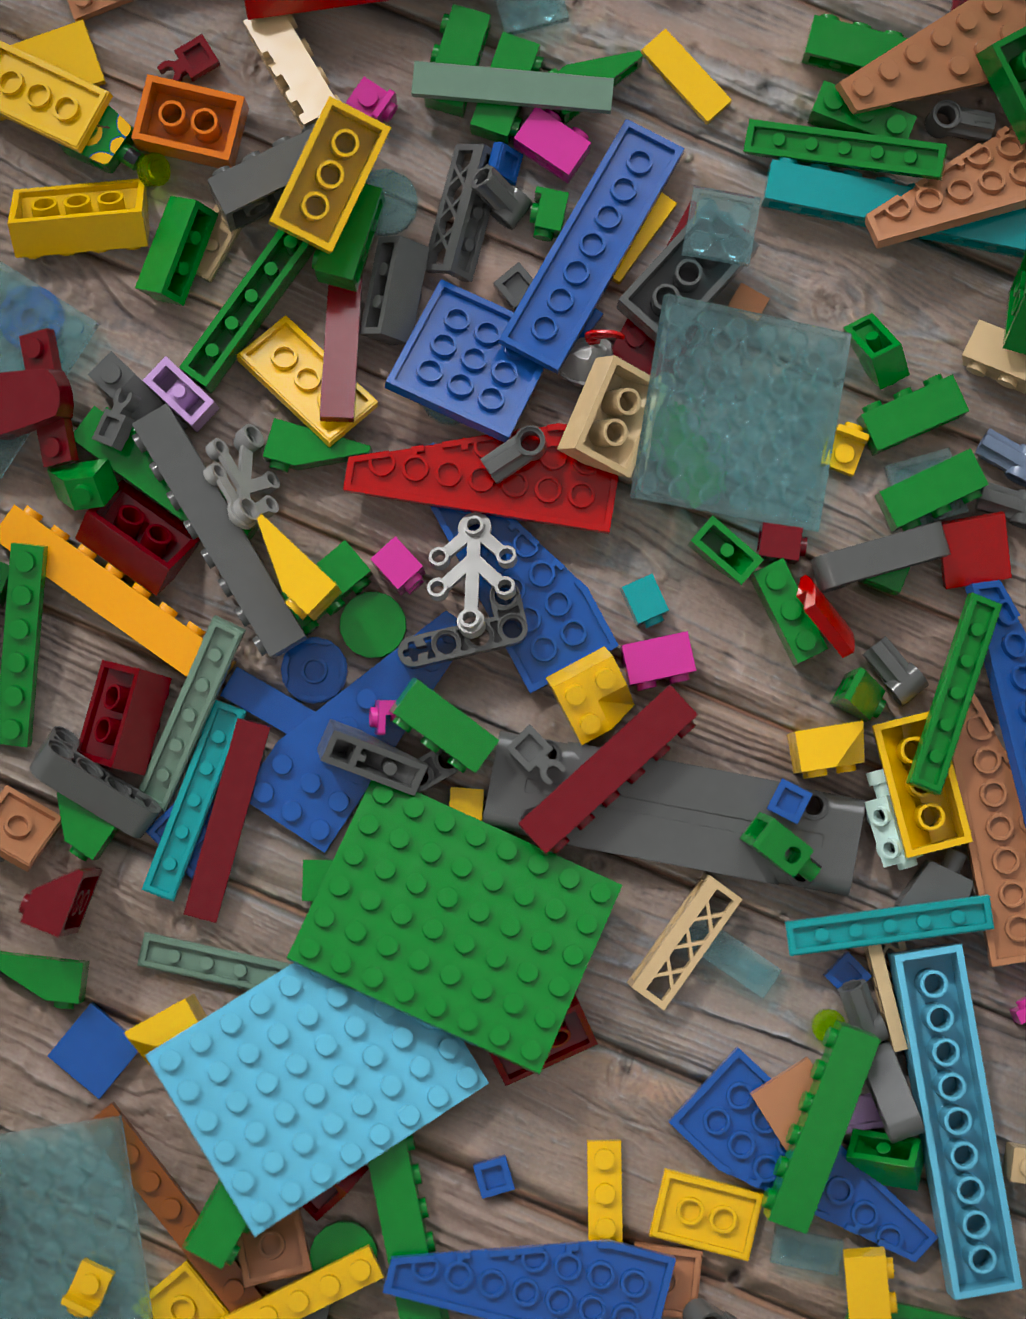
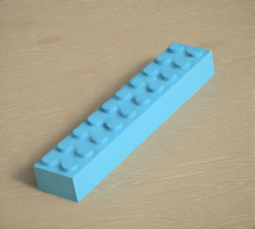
[887,942,1023,1300]

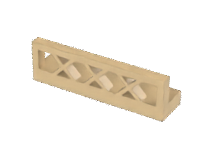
[626,873,743,1010]
[863,941,908,1052]

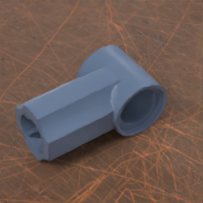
[974,428,1026,487]

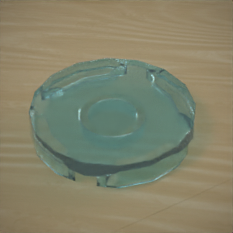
[365,169,418,237]

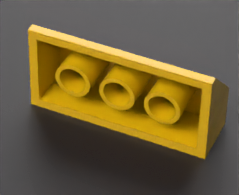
[7,178,150,259]
[872,711,973,858]

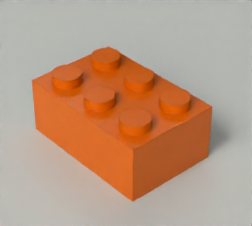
[131,74,249,168]

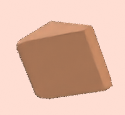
[725,283,770,328]

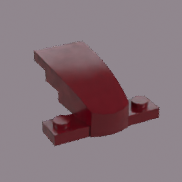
[0,328,79,468]

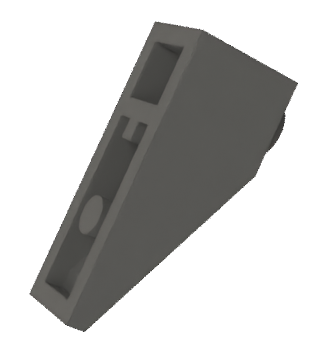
[88,351,188,431]
[317,719,428,796]

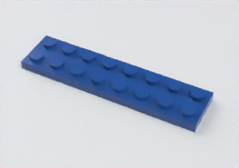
[499,119,685,374]

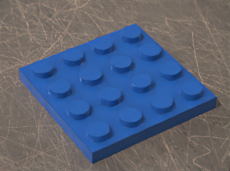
[384,279,545,443]

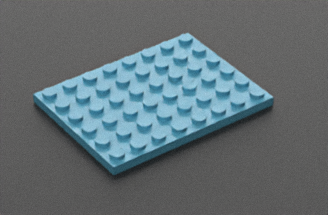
[145,963,489,1236]

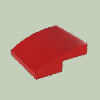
[796,575,855,658]

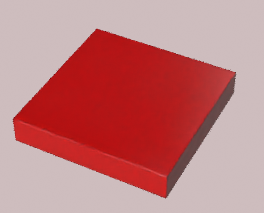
[940,511,1012,590]

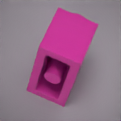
[514,108,591,184]
[370,536,426,595]
[620,631,696,691]

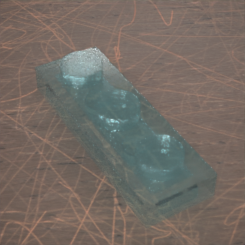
[680,914,782,998]

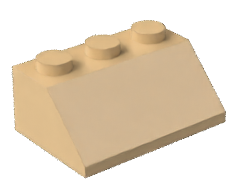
[557,355,669,478]

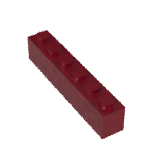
[518,685,698,854]

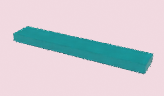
[141,700,247,902]
[784,894,994,956]

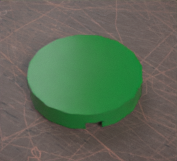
[340,592,407,659]
[310,1220,378,1272]

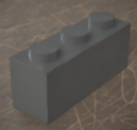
[360,235,430,345]

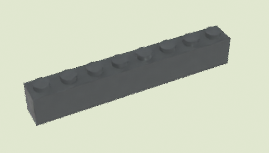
[132,403,308,659]

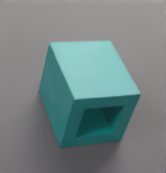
[620,573,669,629]

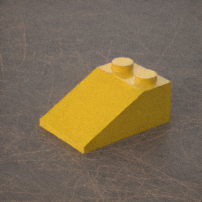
[257,514,342,621]

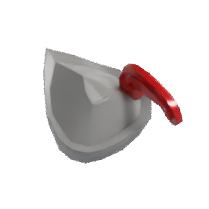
[558,329,625,389]

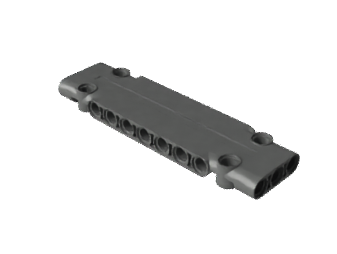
[483,731,865,896]

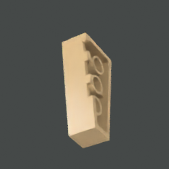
[243,14,340,130]
[962,319,1026,395]

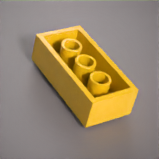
[268,95,391,254]

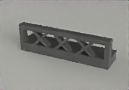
[426,144,492,282]

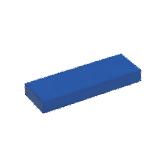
[220,667,315,734]

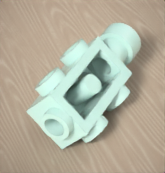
[864,768,923,870]

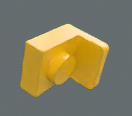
[821,422,870,477]
[60,1257,116,1318]

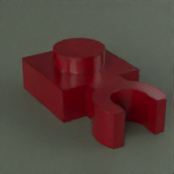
[157,34,220,82]

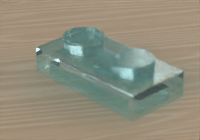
[769,1226,844,1276]

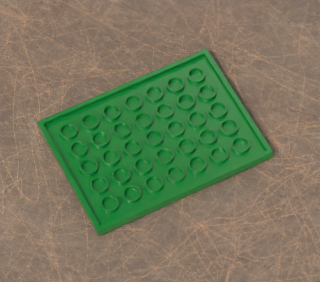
[286,780,623,1075]

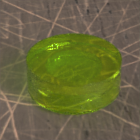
[137,153,171,187]
[811,1009,846,1042]

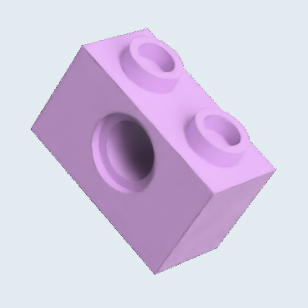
[143,356,220,432]

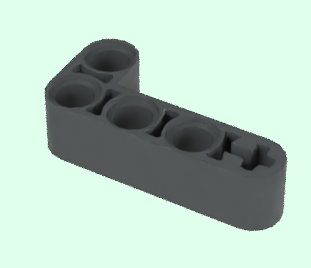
[810,522,951,593]
[398,584,528,669]
[30,726,161,838]

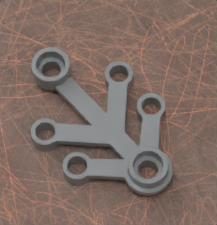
[203,424,280,530]
[427,512,518,638]

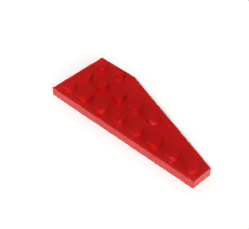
[343,423,619,534]

